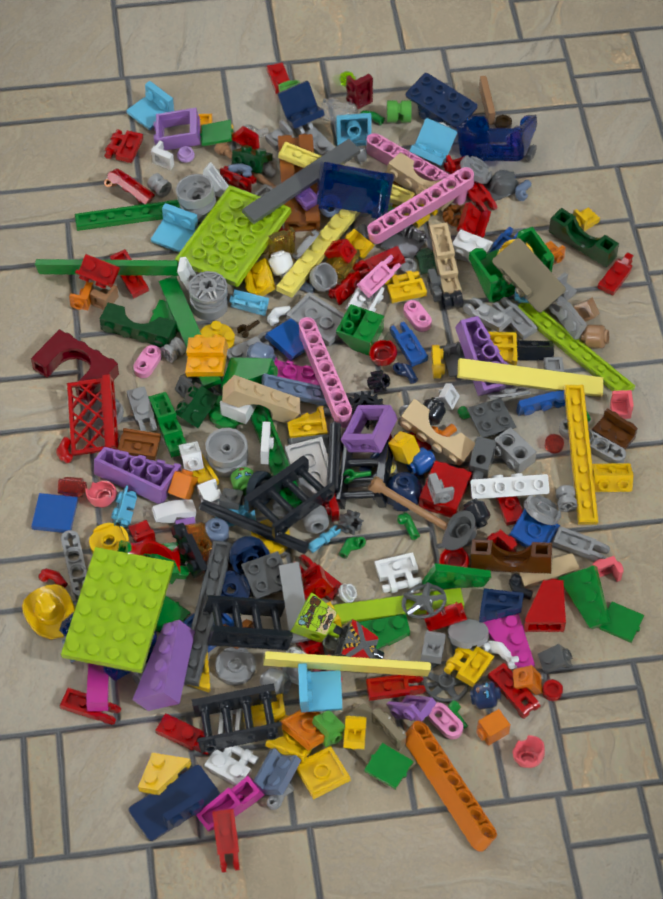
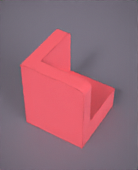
[610,390,634,419]

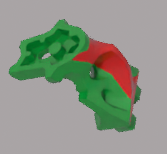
[117,540,189,584]

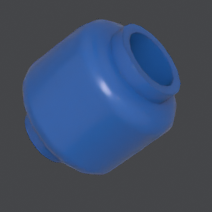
[406,447,436,476]

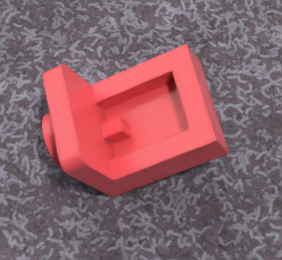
[592,556,624,582]

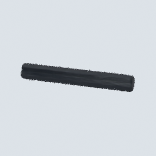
[327,421,341,491]

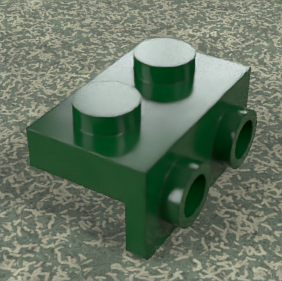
[231,145,273,174]
[175,382,218,428]

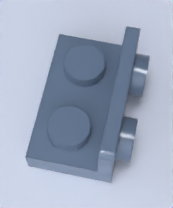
[253,748,301,795]

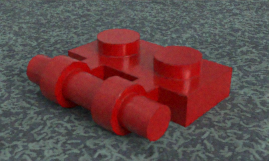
[104,129,144,163]

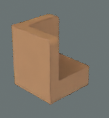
[90,285,119,310]
[573,297,600,322]

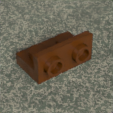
[592,408,638,450]

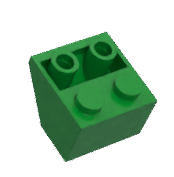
[336,304,384,356]

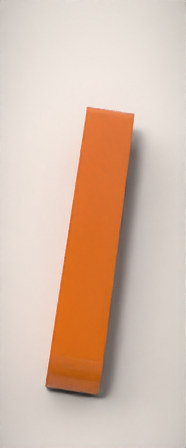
[406,721,497,852]

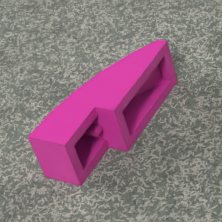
[86,663,109,711]
[196,776,264,832]

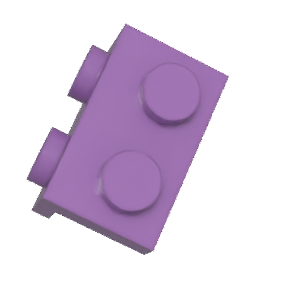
[386,695,436,721]

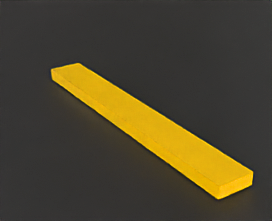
[564,385,598,525]

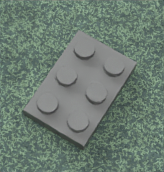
[286,292,345,347]
[284,437,335,498]

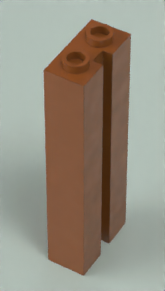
[278,134,320,232]

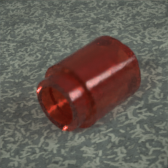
[58,477,87,497]

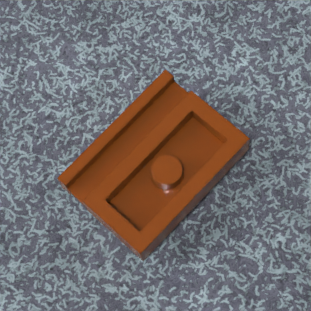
[117,428,161,461]

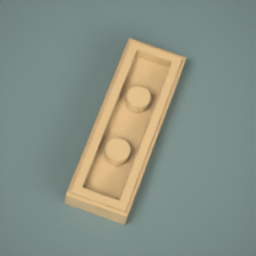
[517,553,580,588]

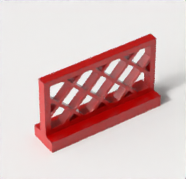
[67,374,119,456]

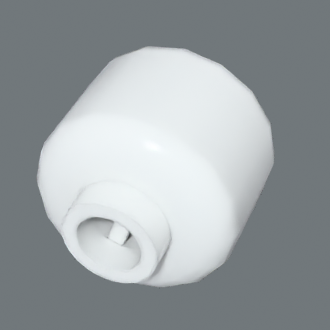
[268,250,294,278]

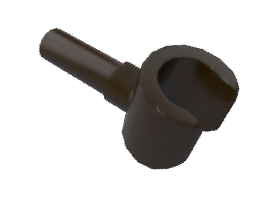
[237,320,260,338]

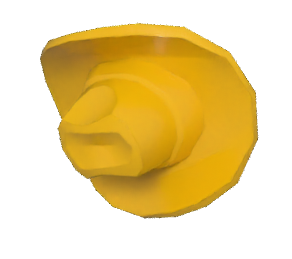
[22,584,75,640]

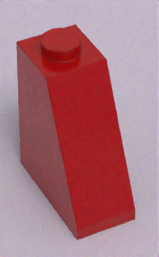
[524,578,566,632]

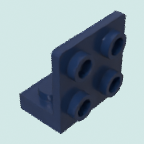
[277,80,325,129]

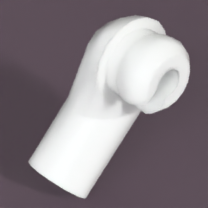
[267,306,291,327]

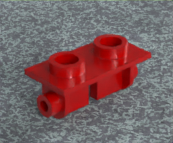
[220,165,257,193]
[328,270,362,306]
[424,602,467,631]

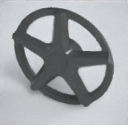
[402,582,447,619]
[423,661,469,703]

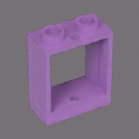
[154,108,201,151]
[341,405,398,453]

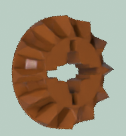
[443,202,465,227]

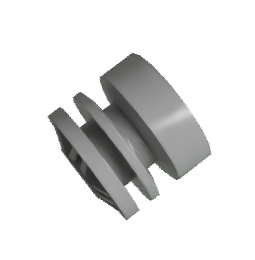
[176,174,217,222]
[189,271,228,321]

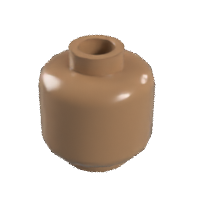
[581,325,609,349]

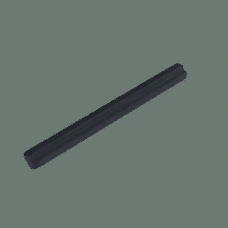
[199,499,309,554]

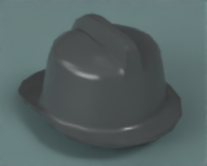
[483,170,519,201]
[442,510,477,551]

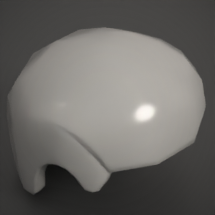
[309,263,338,292]

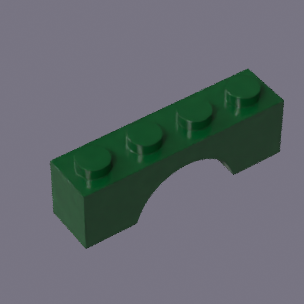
[549,208,619,268]
[99,302,177,348]

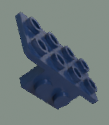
[405,73,478,129]
[129,765,220,841]

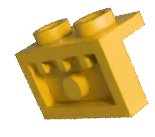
[244,258,276,296]
[592,463,634,492]

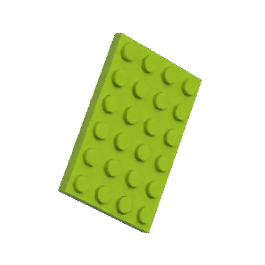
[175,185,291,287]
[61,547,174,673]

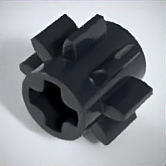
[367,370,390,393]

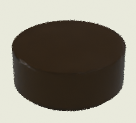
[495,115,512,131]

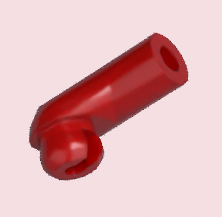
[56,437,73,463]
[38,568,68,588]

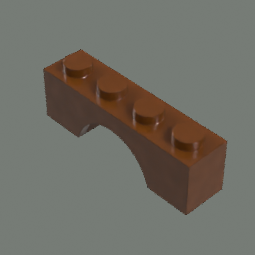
[471,539,552,574]

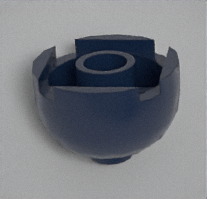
[387,472,423,512]
[229,536,270,575]

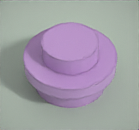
[177,146,195,163]

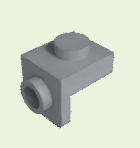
[421,631,446,664]

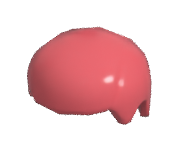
[85,481,117,508]
[512,735,545,768]

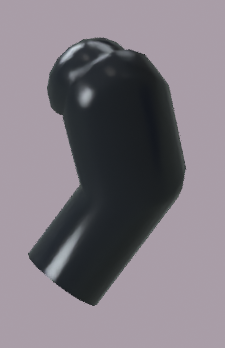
[509,574,533,600]

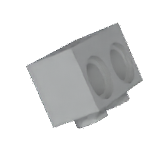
[494,427,537,473]

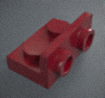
[346,74,373,110]

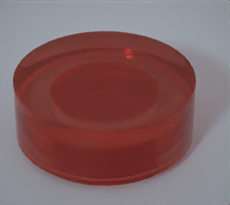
[544,434,564,453]

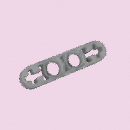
[559,419,626,463]
[61,530,87,600]

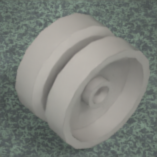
[205,428,248,478]

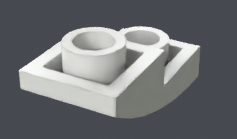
[152,499,197,523]

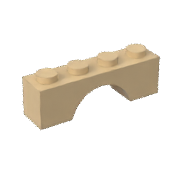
[386,152,455,211]
[222,375,300,424]
[398,399,475,466]

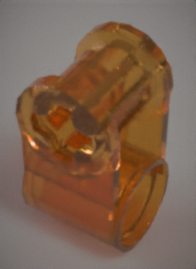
[185,522,212,559]

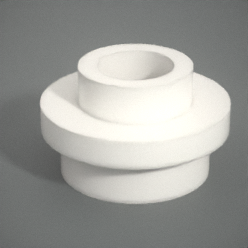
[339,584,357,603]

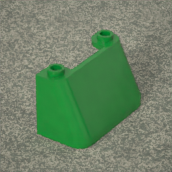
[469,227,554,303]

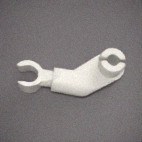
[480,640,519,669]

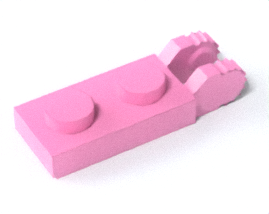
[357,255,401,298]

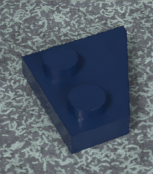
[479,588,524,623]

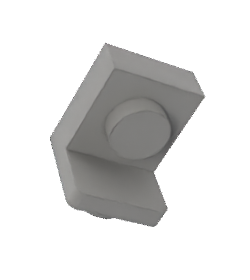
[265,120,293,151]
[427,473,454,504]

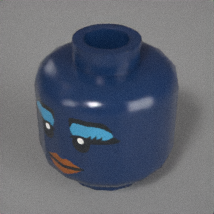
[470,681,501,710]

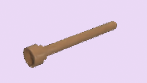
[214,142,276,188]
[368,476,448,531]

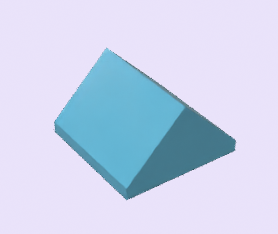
[335,113,372,146]

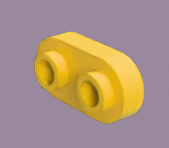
[431,345,445,379]

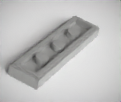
[279,562,312,644]

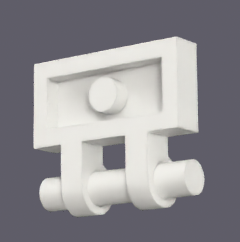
[374,552,422,593]
[204,746,259,786]

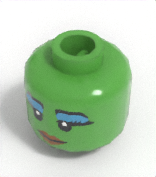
[230,467,254,496]

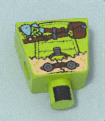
[291,593,343,642]

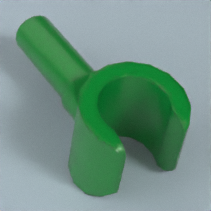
[343,469,371,484]
[448,700,468,729]

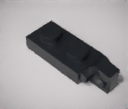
[171,523,208,578]

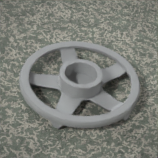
[488,388,530,400]

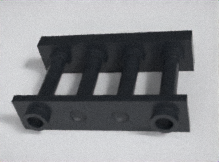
[335,433,393,509]
[244,455,335,538]
[203,595,293,650]
[192,683,284,753]

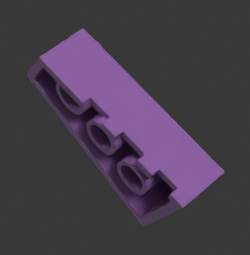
[455,316,513,396]
[94,447,181,504]
[132,620,195,711]

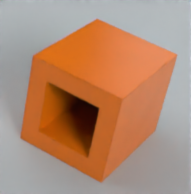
[168,468,198,499]
[476,709,511,746]

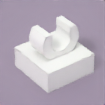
[435,383,460,410]

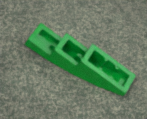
[148,392,187,458]

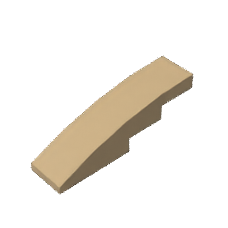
[429,223,462,293]

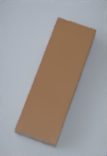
[479,76,495,125]

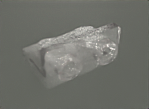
[319,98,358,123]

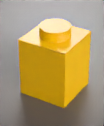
[388,431,420,465]

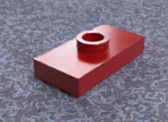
[496,496,523,526]

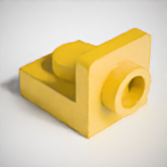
[573,207,600,231]
[345,229,375,259]

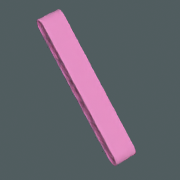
[366,133,467,205]
[368,167,474,244]
[299,317,352,428]

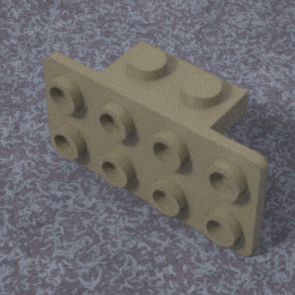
[493,238,566,313]
[340,703,417,786]

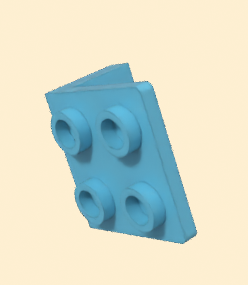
[127,81,174,130]
[409,118,457,165]
[151,203,198,252]
[298,663,343,712]

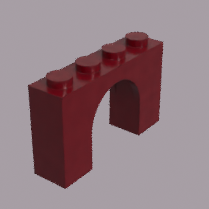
[31,329,119,403]

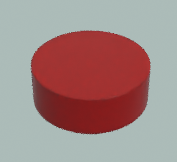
[542,679,563,701]

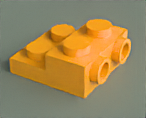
[185,334,228,377]

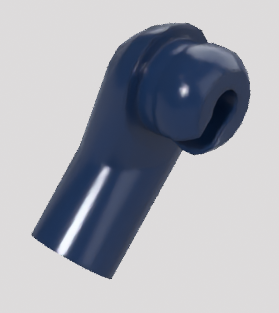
[393,362,418,384]

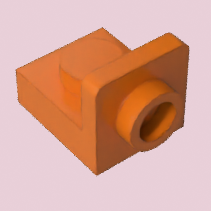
[545,240,566,265]
[69,282,94,311]
[513,665,543,695]

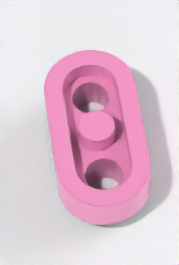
[403,300,432,332]
[134,345,161,378]
[428,703,463,739]

